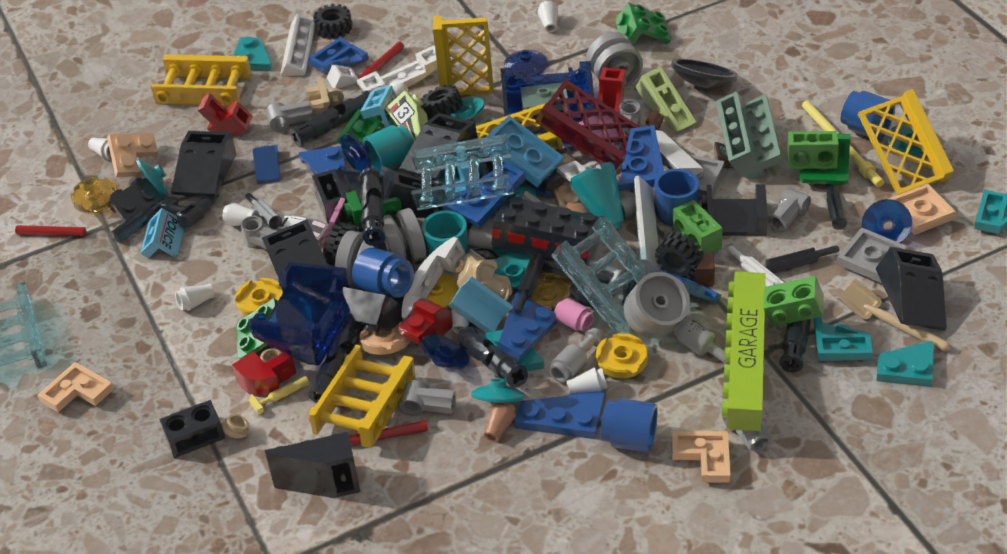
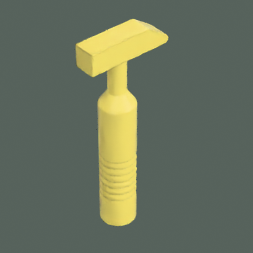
[249,376,310,415]

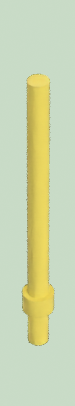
[802,100,884,188]

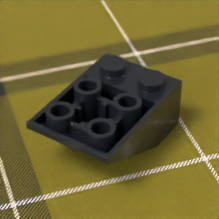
[400,113,479,181]
[171,131,237,197]
[382,167,441,219]
[312,169,384,224]
[262,219,333,297]
[875,246,947,331]
[265,432,361,498]

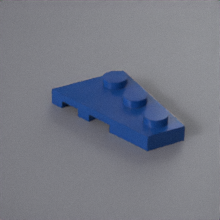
[618,125,664,191]
[441,163,526,229]
[498,292,558,362]
[515,391,605,439]

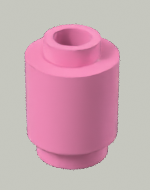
[555,298,594,332]

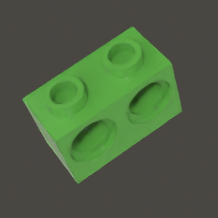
[787,131,838,170]
[673,200,722,257]
[763,276,824,327]

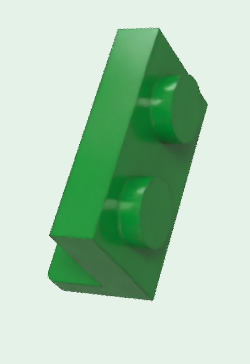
[336,109,385,156]

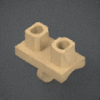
[306,78,344,116]

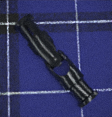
[290,90,370,146]
[360,168,385,246]
[308,313,365,403]
[779,318,812,373]
[457,327,528,388]

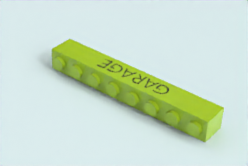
[722,271,766,431]

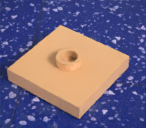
[886,184,957,235]

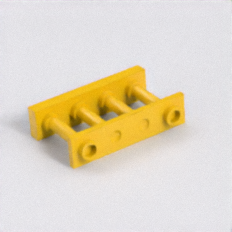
[151,54,252,106]
[308,345,416,449]

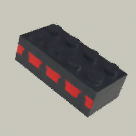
[491,197,603,267]

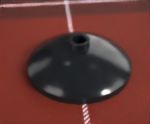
[671,58,738,91]

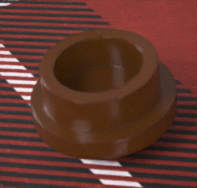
[645,109,665,131]

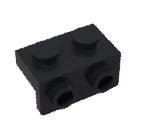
[108,177,165,222]

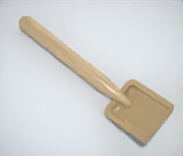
[838,278,950,352]

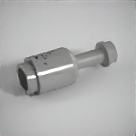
[674,318,730,367]
[549,328,603,383]

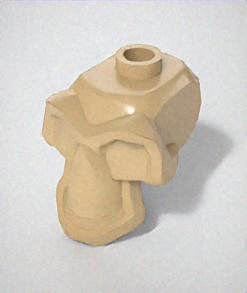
[453,253,512,301]

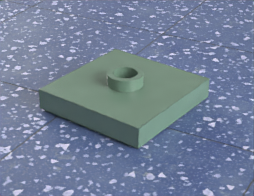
[520,82,569,111]

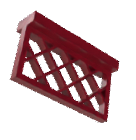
[535,79,640,171]

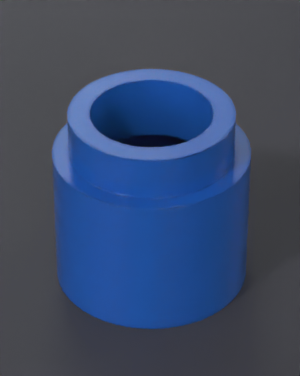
[840,90,896,141]
[654,169,699,227]
[352,248,414,299]
[601,398,658,453]

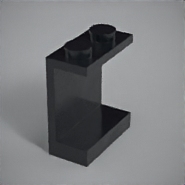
[701,184,768,236]

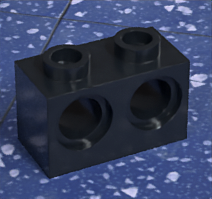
[159,400,225,458]

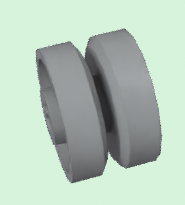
[586,32,643,87]
[382,208,426,263]
[335,231,389,286]
[623,272,690,338]

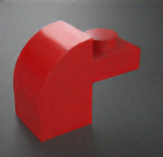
[197,93,253,137]
[398,298,452,344]
[232,350,297,397]

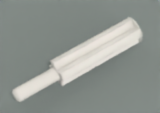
[727,246,784,287]

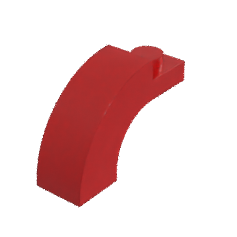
[598,67,626,113]

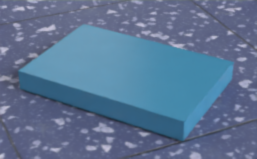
[481,116,565,187]

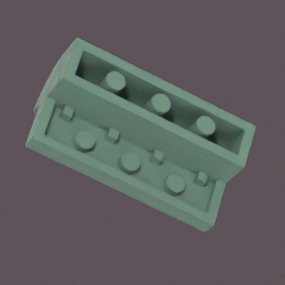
[716,92,784,179]

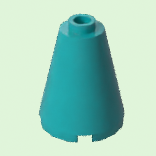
[568,162,624,233]

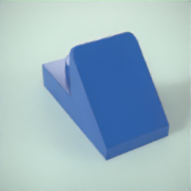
[253,145,280,184]

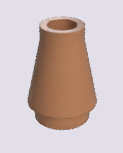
[484,403,516,442]

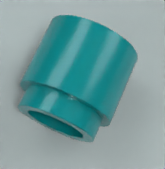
[362,125,414,175]
[422,211,469,257]

